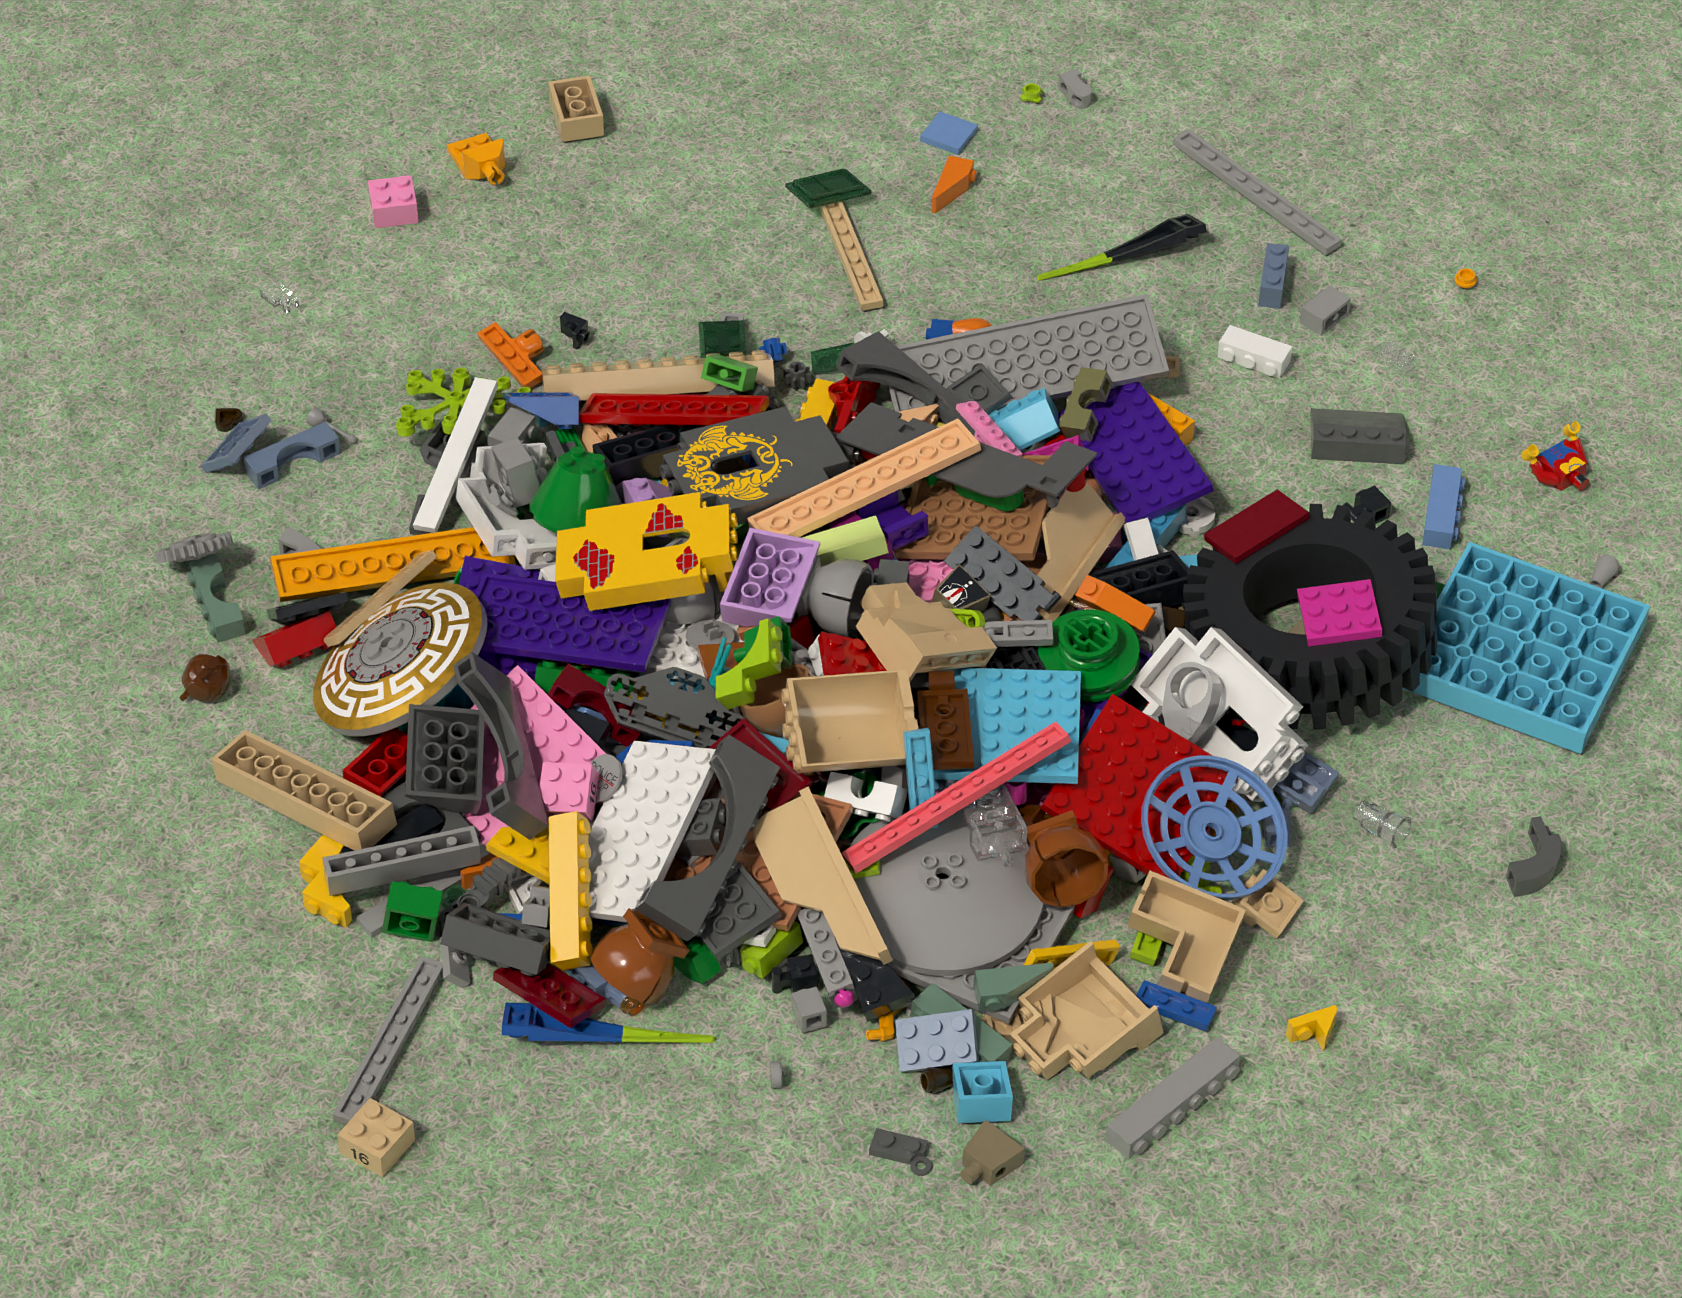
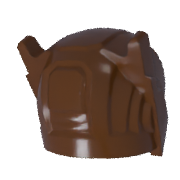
[179,654,230,702]

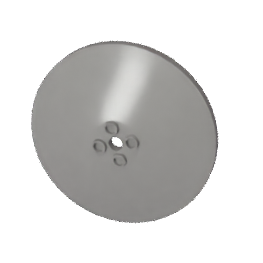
[849,806,1044,976]

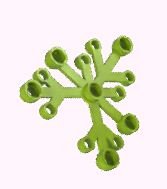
[396,367,533,437]

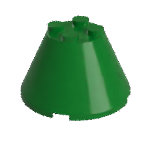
[529,447,623,533]

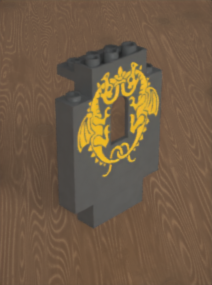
[660,407,849,524]

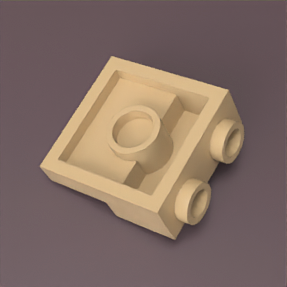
[1232,869,1304,938]

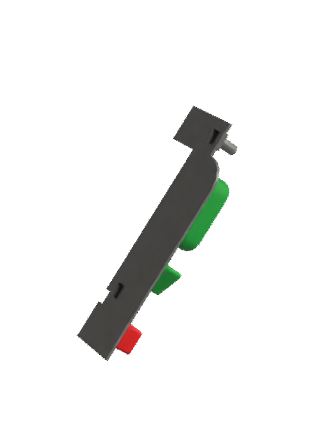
[835,402,1098,511]

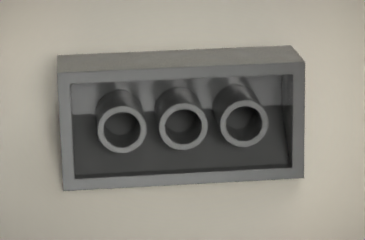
[440,903,550,976]

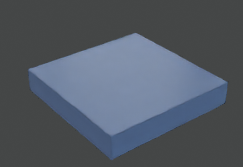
[920,112,978,155]

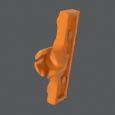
[477,322,545,388]

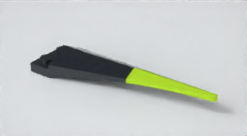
[1037,214,1207,281]

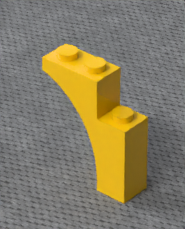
[299,835,352,928]

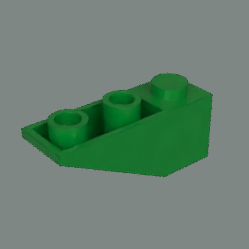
[674,938,721,984]

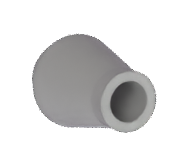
[1589,554,1619,588]

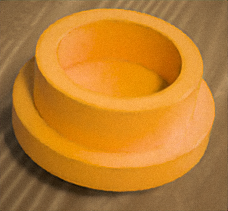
[1454,268,1477,288]

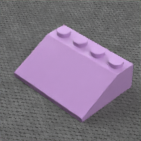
[720,528,821,627]

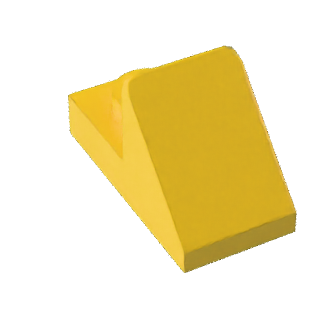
[1286,1005,1338,1050]

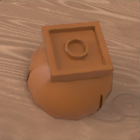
[1024,810,1108,907]
[590,908,690,1004]

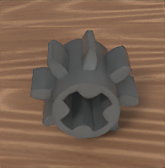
[783,362,811,389]

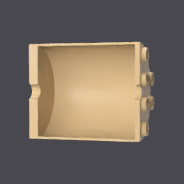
[781,669,918,773]

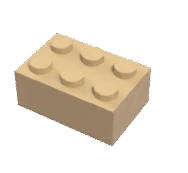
[548,75,604,142]

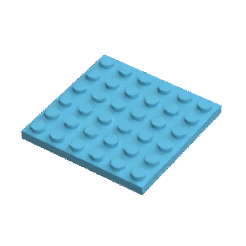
[933,668,1081,784]

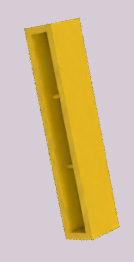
[549,811,593,971]

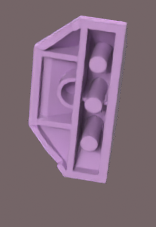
[616,478,672,537]

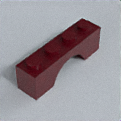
[548,663,652,747]

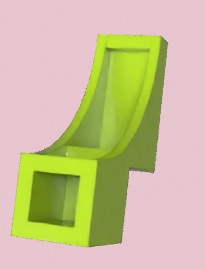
[716,618,783,709]

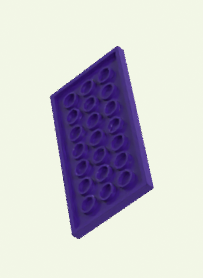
[1058,382,1214,524]
[475,573,671,672]

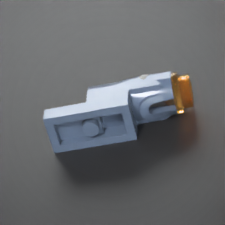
[566,965,645,1016]

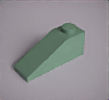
[973,962,1053,1011]

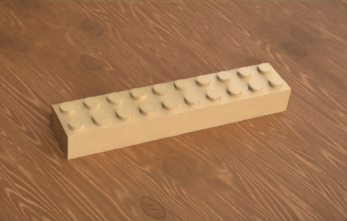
[542,350,775,401]

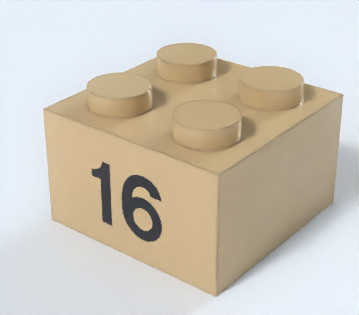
[337,1098,415,1177]

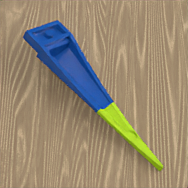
[502,1003,715,1043]

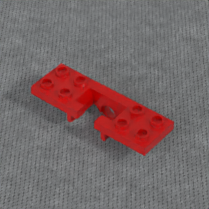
[828,375,881,433]

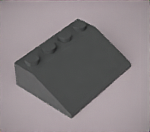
[1310,408,1407,465]
[405,704,484,814]

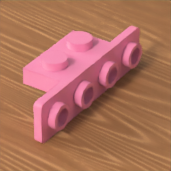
[956,401,1022,457]

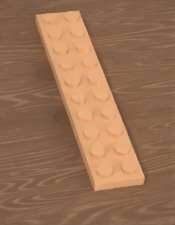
[747,418,981,537]

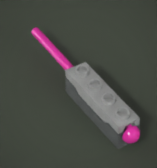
[797,907,858,1009]

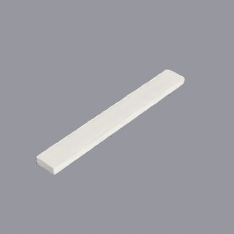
[413,377,498,533]

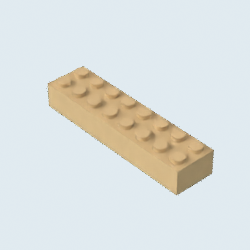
[211,730,397,851]

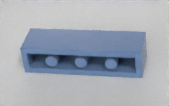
[1422,464,1465,549]

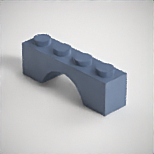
[243,422,341,490]

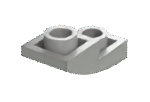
[478,479,518,516]

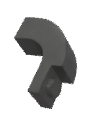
[1506,816,1562,897]

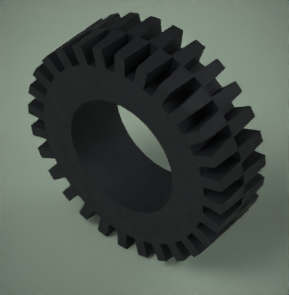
[1183,504,1438,729]

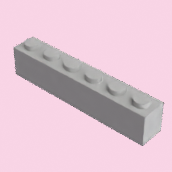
[322,825,481,896]
[1105,1037,1240,1160]

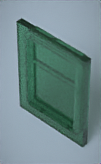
[785,169,872,209]

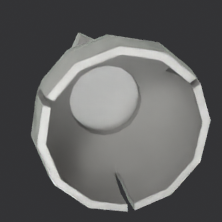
[665,534,724,624]
[796,556,873,638]

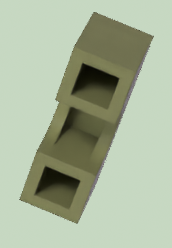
[1059,367,1113,442]

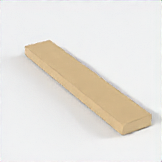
[323,550,437,647]

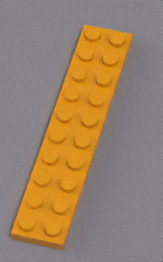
[270,527,516,602]

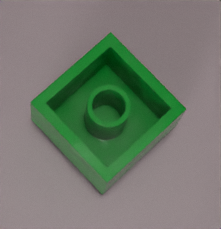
[382,881,443,942]

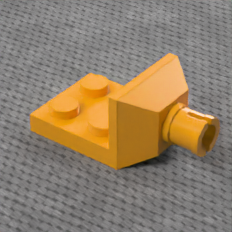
[447,133,505,185]

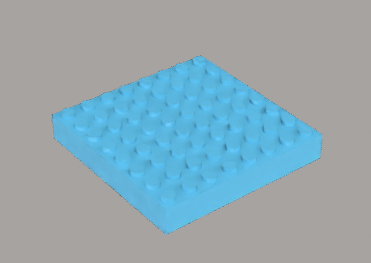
[1402,542,1650,754]

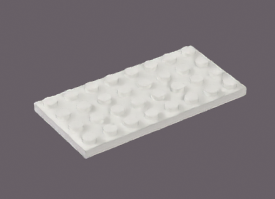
[588,741,716,922]

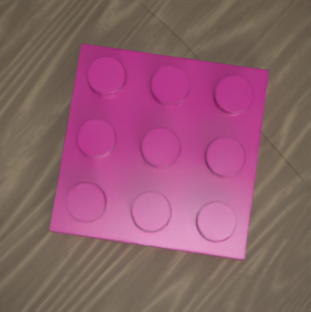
[1297,579,1382,647]

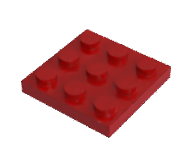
[818,632,887,676]

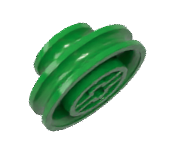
[1038,609,1140,702]

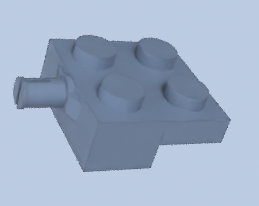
[1273,751,1339,814]

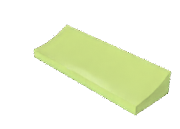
[738,516,889,566]

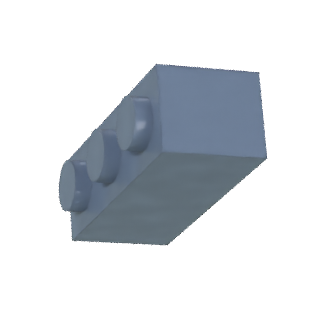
[1258,243,1289,309]

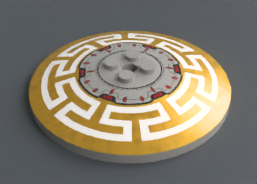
[313,583,487,736]

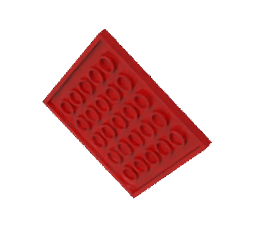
[1040,694,1239,878]

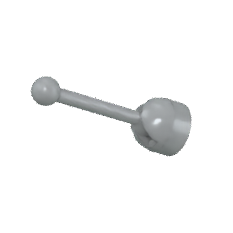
[307,407,357,444]

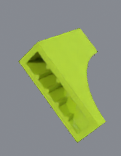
[740,921,803,979]

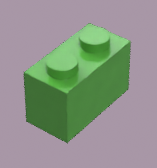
[701,354,758,392]

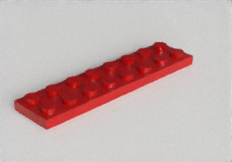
[579,393,769,427]

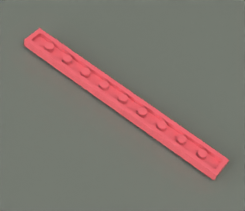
[841,722,1071,873]

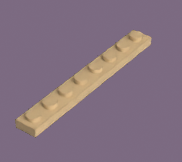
[814,186,883,311]

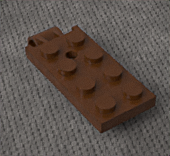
[917,670,974,770]

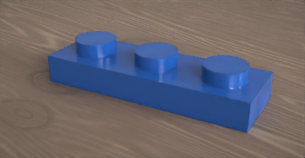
[1136,980,1217,1032]

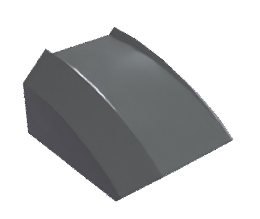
[420,415,487,468]

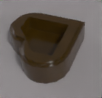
[215,408,243,432]

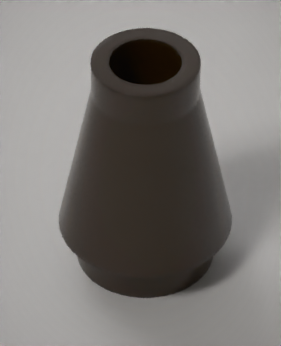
[920,1067,953,1094]

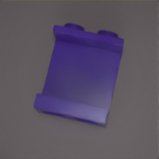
[856,490,929,550]

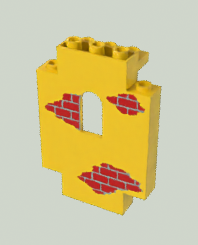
[555,492,738,611]

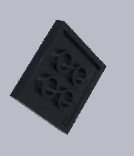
[267,592,349,623]

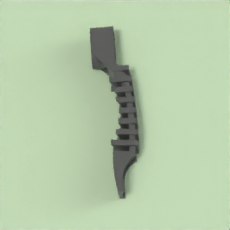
[439,820,549,937]

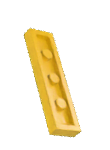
[1024,939,1121,970]

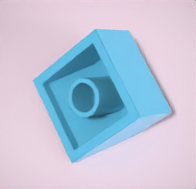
[952,1061,1013,1123]

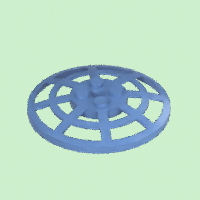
[1141,756,1288,900]

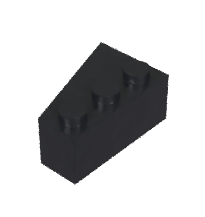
[837,942,915,1022]

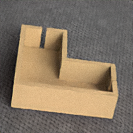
[1128,871,1246,1003]

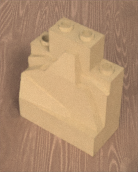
[856,582,997,683]
[1010,941,1164,1081]

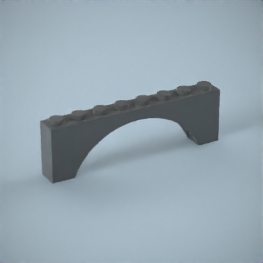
[836,331,975,436]
[453,652,549,840]
[635,735,780,941]

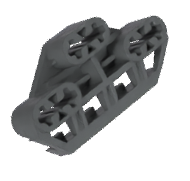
[604,667,745,749]

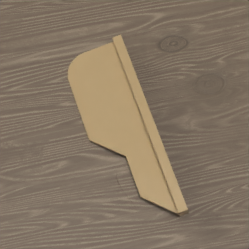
[1037,483,1125,622]
[753,787,893,965]

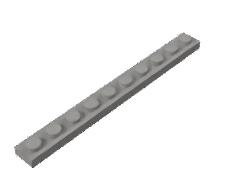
[1173,129,1342,255]

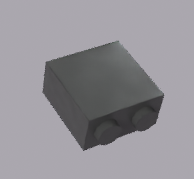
[674,798,726,857]

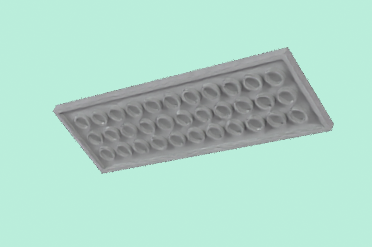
[888,294,1169,423]

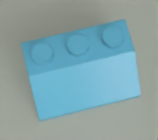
[988,387,1060,450]

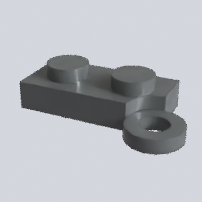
[869,1128,932,1176]

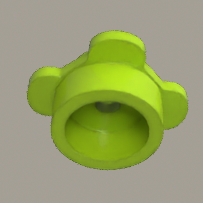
[1020,83,1043,103]

